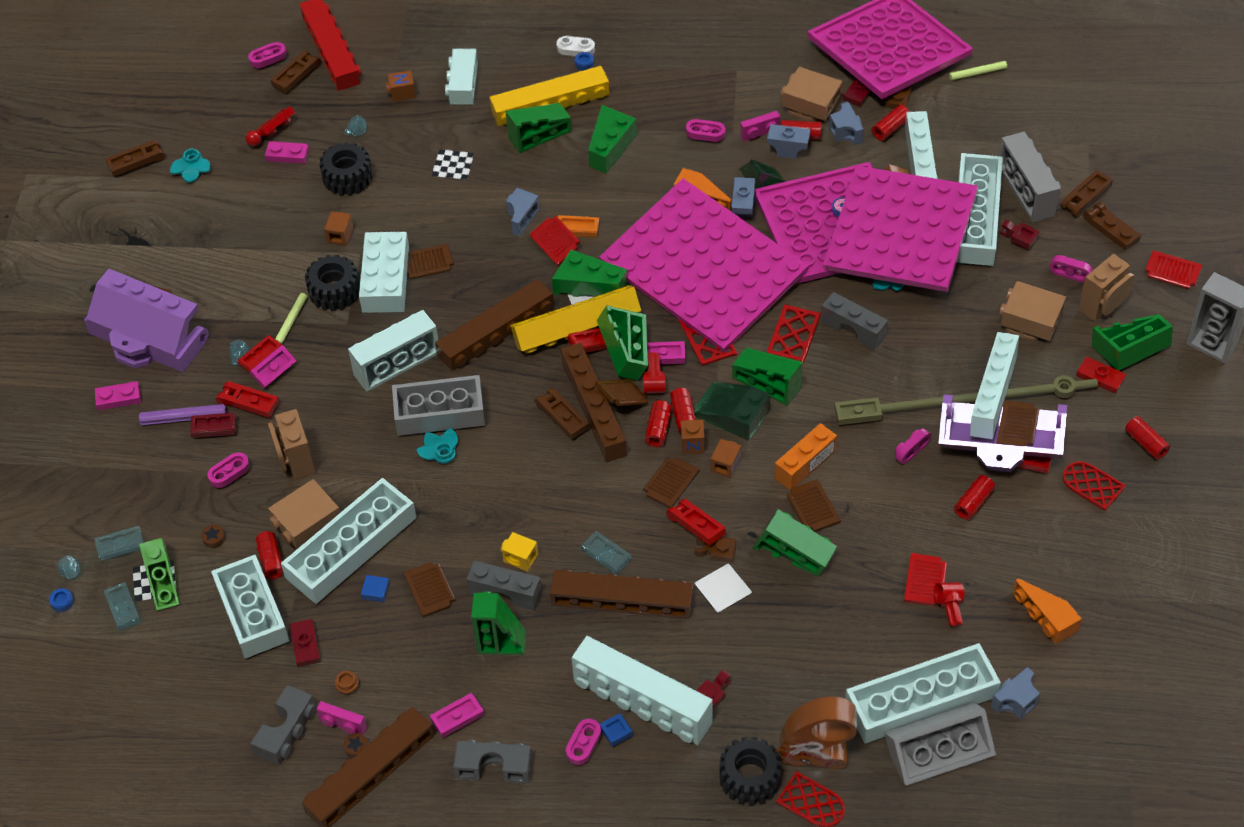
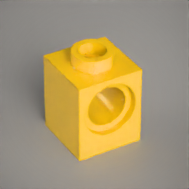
[501,532,538,572]

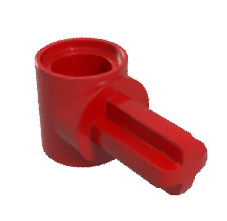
[643,352,666,394]
[933,582,965,627]

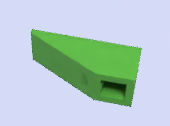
[139,538,180,611]

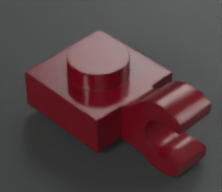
[1000,220,1040,250]
[696,670,731,710]

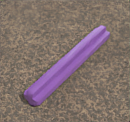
[139,404,226,425]

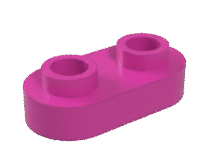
[248,42,287,68]
[686,119,725,142]
[1049,255,1093,282]
[895,428,932,465]
[208,452,250,488]
[566,719,601,765]

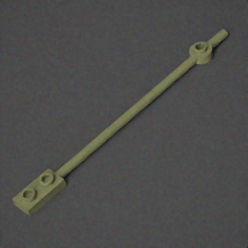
[834,375,1098,425]

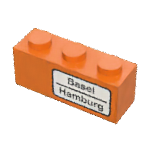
[774,423,837,491]

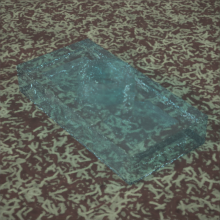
[94,526,144,561]
[581,531,632,574]
[103,582,141,630]

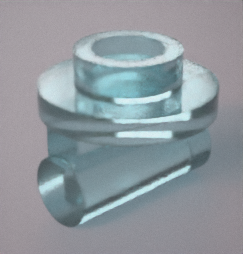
[344,116,367,136]
[229,339,250,365]

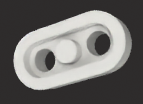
[557,36,595,56]

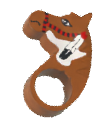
[775,697,857,770]

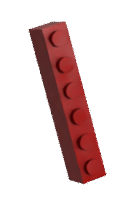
[300,0,361,91]

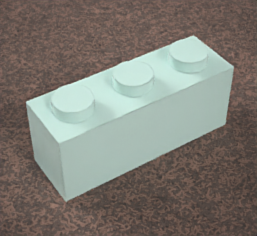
[445,49,478,104]

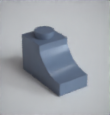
[506,188,540,237]

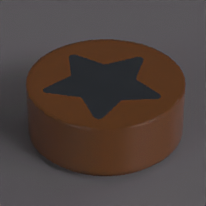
[201,525,225,548]
[343,733,368,758]

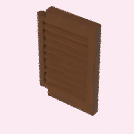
[407,243,453,279]
[594,379,648,406]
[996,400,1040,447]
[643,457,700,508]
[787,479,841,532]
[404,562,456,618]

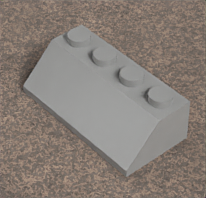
[884,703,996,786]

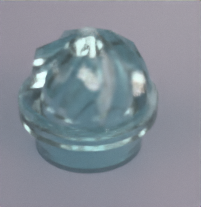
[56,555,81,579]

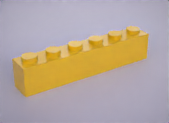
[490,66,610,126]
[510,286,641,353]

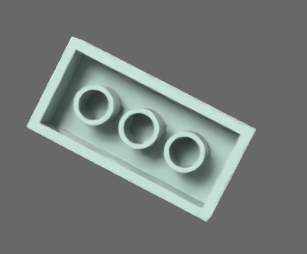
[359,232,409,313]
[348,310,438,392]
[211,555,289,658]

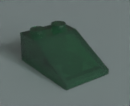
[694,382,771,441]

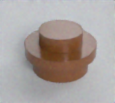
[335,671,359,694]

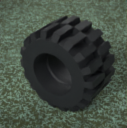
[319,142,373,196]
[305,255,360,311]
[720,736,782,806]

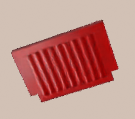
[529,216,580,266]
[1145,250,1202,289]
[904,553,947,606]

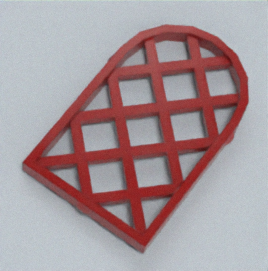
[1063,461,1126,511]
[776,771,845,827]

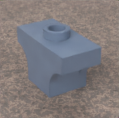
[829,102,864,145]
[767,124,810,159]
[732,177,755,218]
[991,667,1040,719]

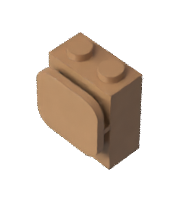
[780,67,842,121]
[1078,254,1135,321]
[999,281,1066,341]
[268,409,315,480]
[268,479,340,549]

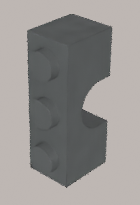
[821,292,888,350]
[466,560,542,611]
[251,685,316,766]
[453,740,532,784]

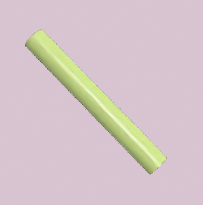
[949,61,1007,81]
[275,293,308,344]

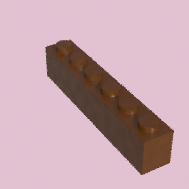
[435,278,554,371]
[561,343,627,463]
[550,570,693,619]
[302,707,434,827]

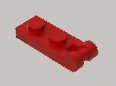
[215,381,280,418]
[666,499,726,546]

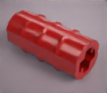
[871,105,910,141]
[781,120,822,140]
[670,388,696,433]
[644,400,672,447]
[1124,416,1171,460]
[954,475,995,520]
[255,531,284,580]

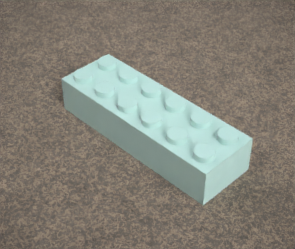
[957,153,1003,266]
[281,478,416,604]
[572,636,713,745]
[845,643,1001,744]

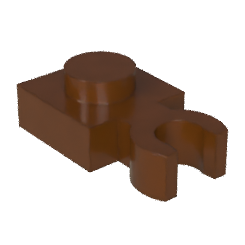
[695,537,736,563]

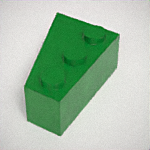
[505,103,572,154]
[588,105,637,174]
[552,250,628,297]
[1092,314,1173,371]

